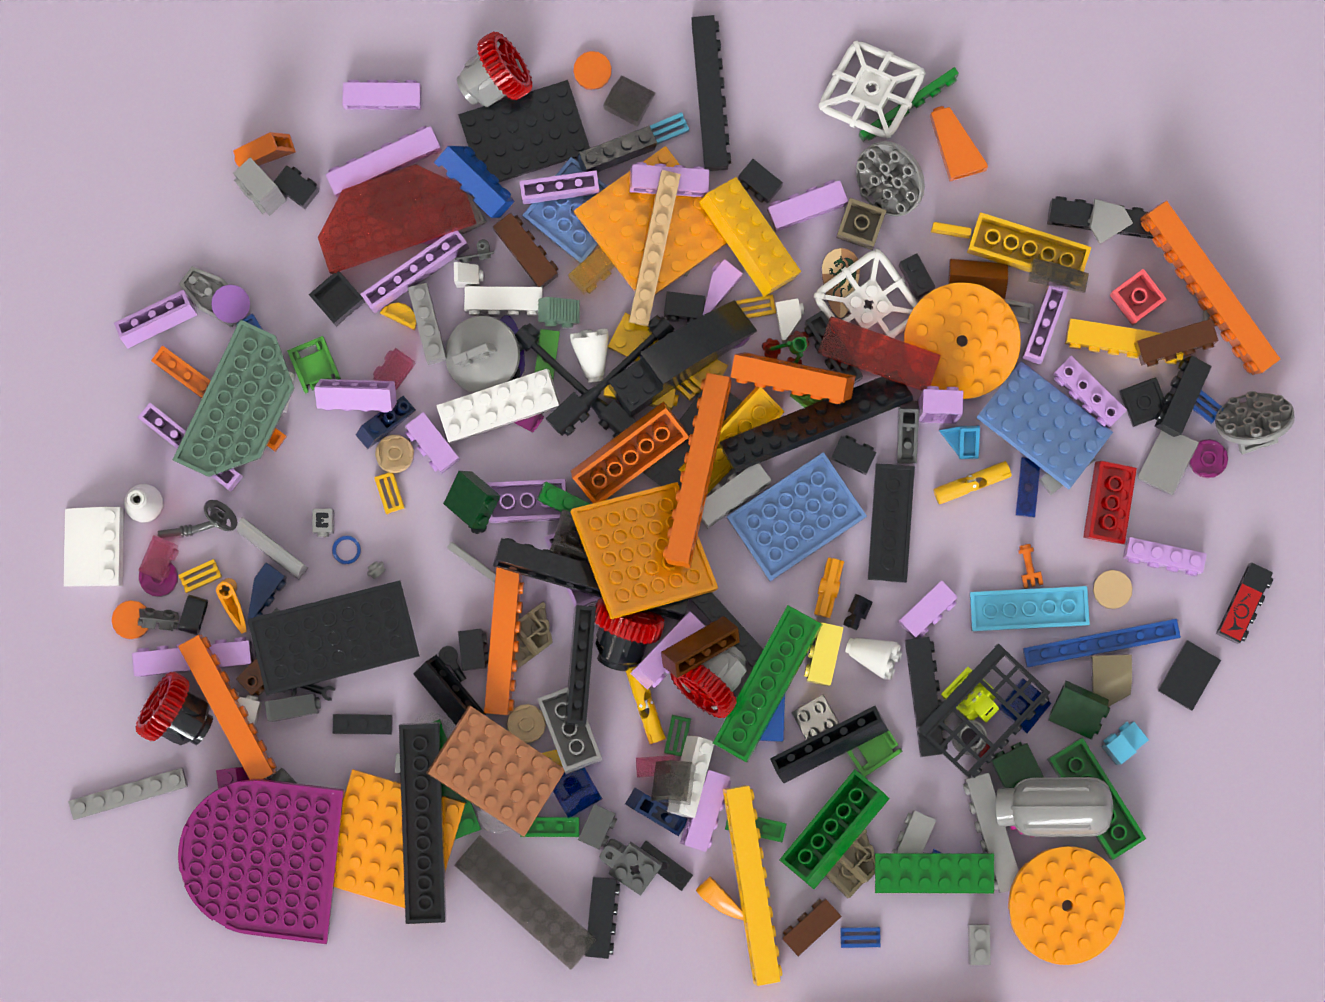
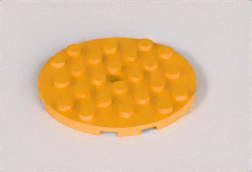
[904,282,1021,399]
[1008,846,1125,965]

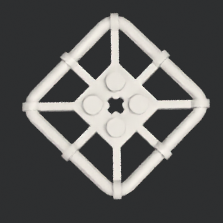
[818,40,926,139]
[814,249,918,360]

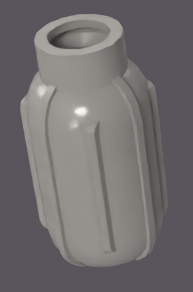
[996,777,1113,837]

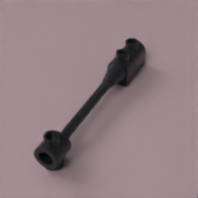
[546,315,675,436]
[515,323,636,438]

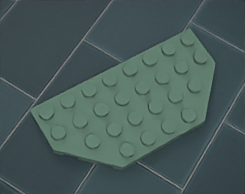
[172,319,294,477]

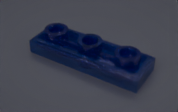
[1015,457,1040,518]

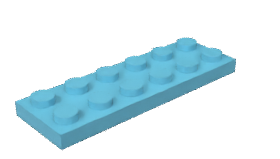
[970,586,1090,631]

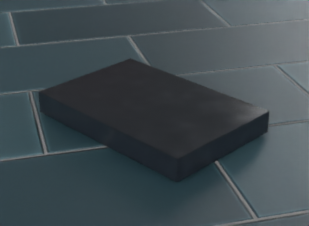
[1158,640,1221,711]

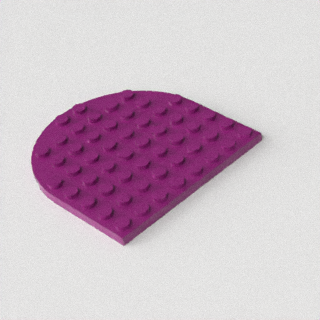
[178,779,344,944]

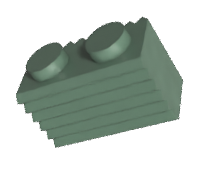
[538,297,580,328]

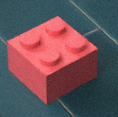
[1110,269,1167,326]

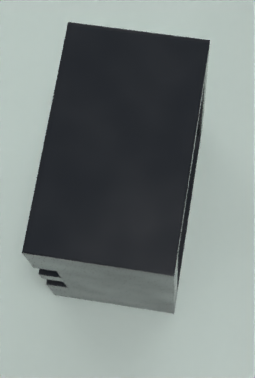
[309,270,365,327]

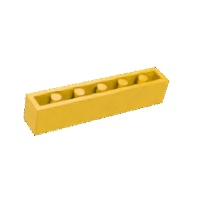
[1065,318,1183,365]

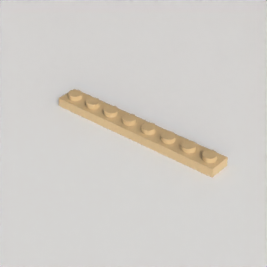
[629,170,681,326]

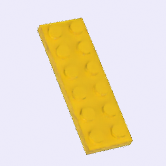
[608,312,728,394]
[678,386,785,494]

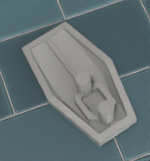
[179,266,234,327]

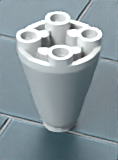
[570,328,609,382]
[124,484,164,523]
[845,638,902,680]

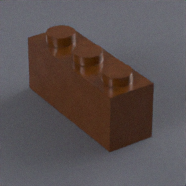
[782,898,842,957]

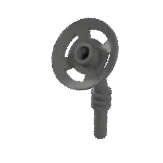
[158,500,238,538]

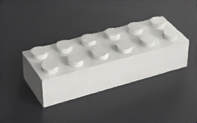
[436,369,560,443]

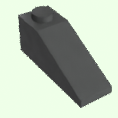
[897,401,919,463]

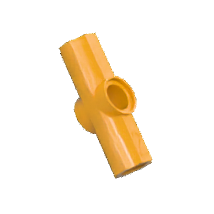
[814,557,844,618]

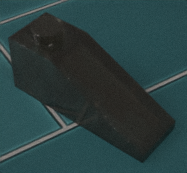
[1028,259,1089,293]

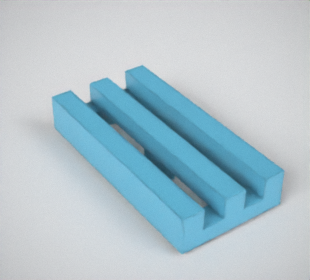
[650,112,689,144]

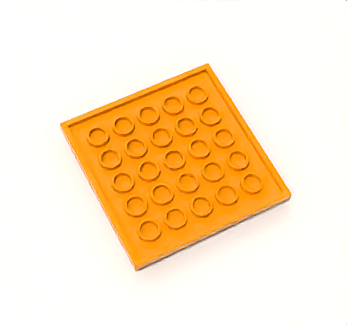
[574,146,727,295]
[570,482,718,619]
[334,769,466,908]

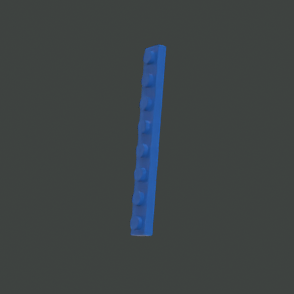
[1023,619,1181,668]

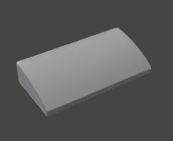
[237,517,308,580]

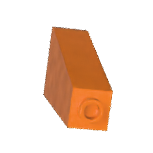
[930,106,988,182]

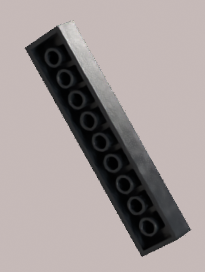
[399,722,447,924]

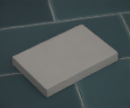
[1137,430,1199,495]

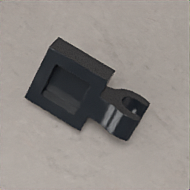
[843,594,873,630]

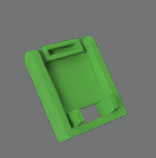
[287,336,341,394]
[847,731,903,777]

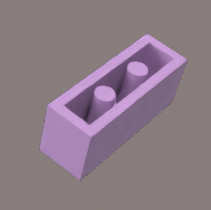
[405,412,460,474]
[898,580,958,638]

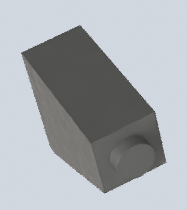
[264,693,321,722]

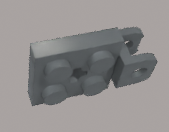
[599,839,663,896]

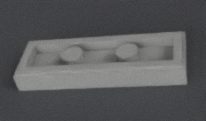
[447,542,496,583]

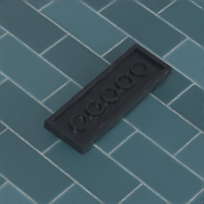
[643,390,742,486]
[868,463,915,583]

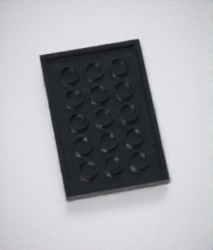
[458,80,590,183]

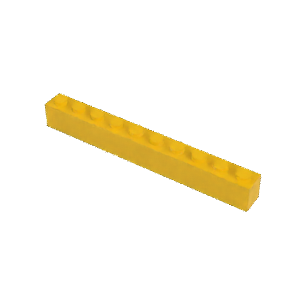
[723,785,782,986]

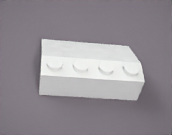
[64,507,124,587]

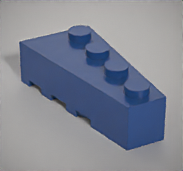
[434,146,515,218]

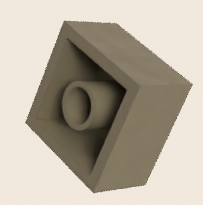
[836,198,886,250]

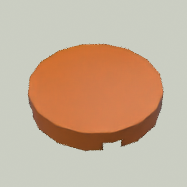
[573,51,612,90]
[112,600,149,639]

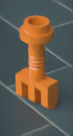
[1018,544,1043,589]

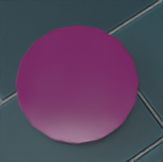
[1189,439,1228,478]
[139,558,178,597]

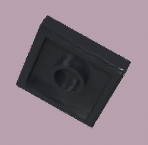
[1119,377,1164,427]

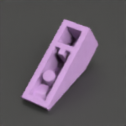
[703,259,743,315]

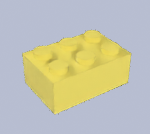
[804,622,844,686]

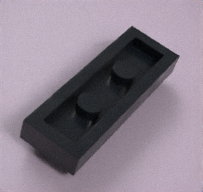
[333,714,392,735]

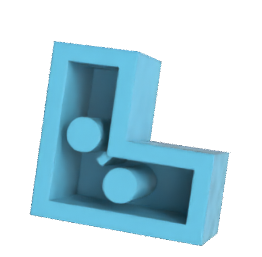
[1101,721,1149,765]

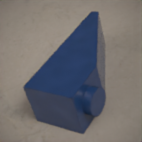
[625,788,687,837]

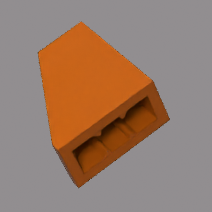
[233,132,296,167]

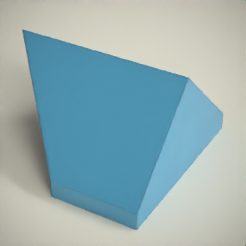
[939,426,980,459]

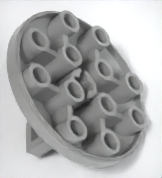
[856,141,925,216]
[445,316,520,393]
[1215,391,1295,455]

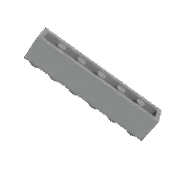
[963,773,1019,893]

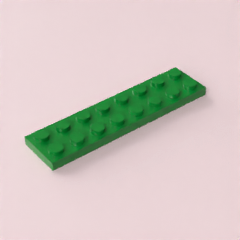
[713,605,823,762]

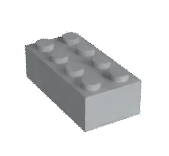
[233,157,287,216]
[701,463,771,529]
[537,687,602,774]

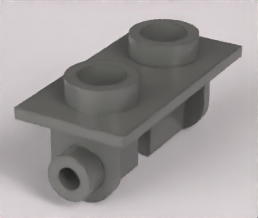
[138,608,179,631]

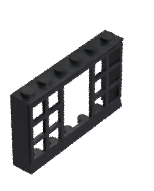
[916,643,1051,779]

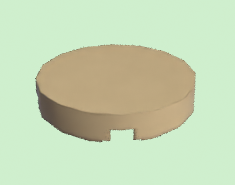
[375,435,414,473]
[1093,570,1133,609]
[507,704,546,743]

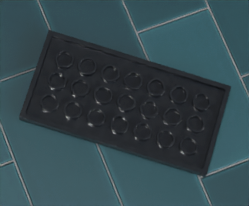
[247,580,420,696]

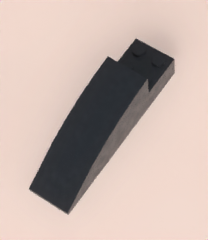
[608,300,757,418]

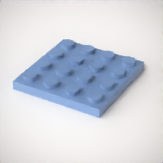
[522,157,608,264]

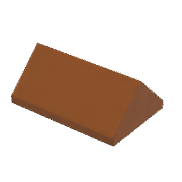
[948,259,1008,299]

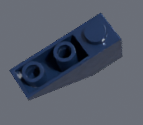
[356,395,416,449]
[247,563,287,622]

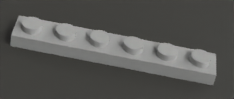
[68,768,188,820]

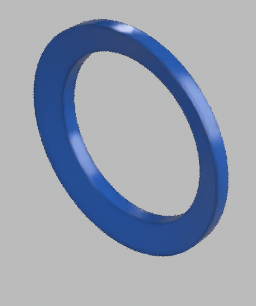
[332,536,361,564]

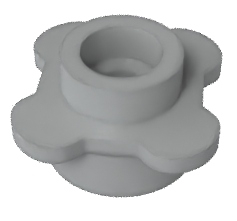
[367,561,386,579]

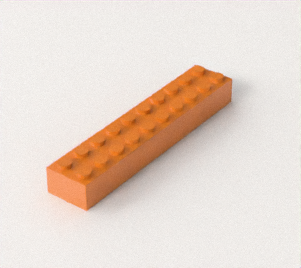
[1140,201,1280,375]

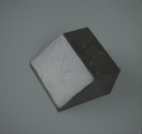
[603,76,656,127]
[550,509,588,561]
[651,760,695,805]

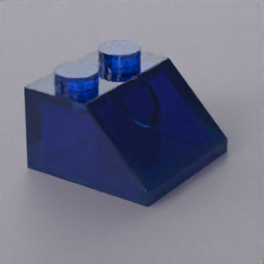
[998,678,1052,734]
[553,767,602,818]

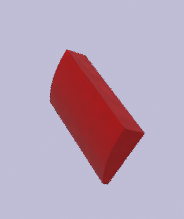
[1083,461,1137,544]

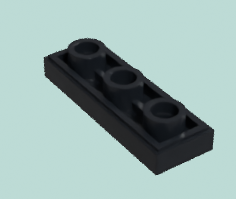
[640,841,693,891]

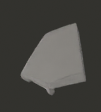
[1088,199,1133,244]

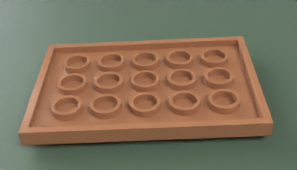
[427,706,565,837]

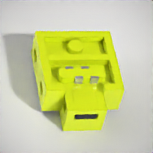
[941,667,999,723]

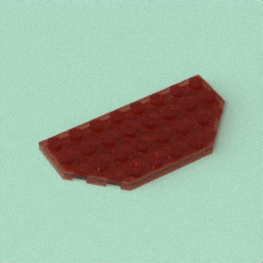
[318,164,477,274]

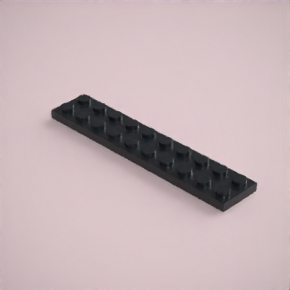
[719,370,913,473]

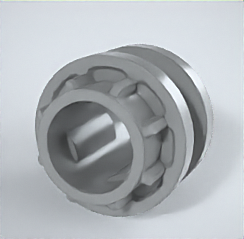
[951,720,987,755]

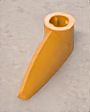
[216,578,247,634]
[695,876,743,920]

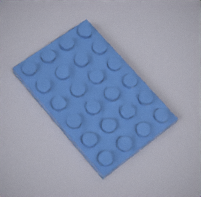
[976,361,1113,489]
[727,452,867,581]

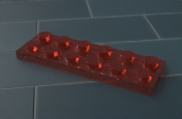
[817,316,941,391]

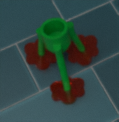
[762,331,810,364]

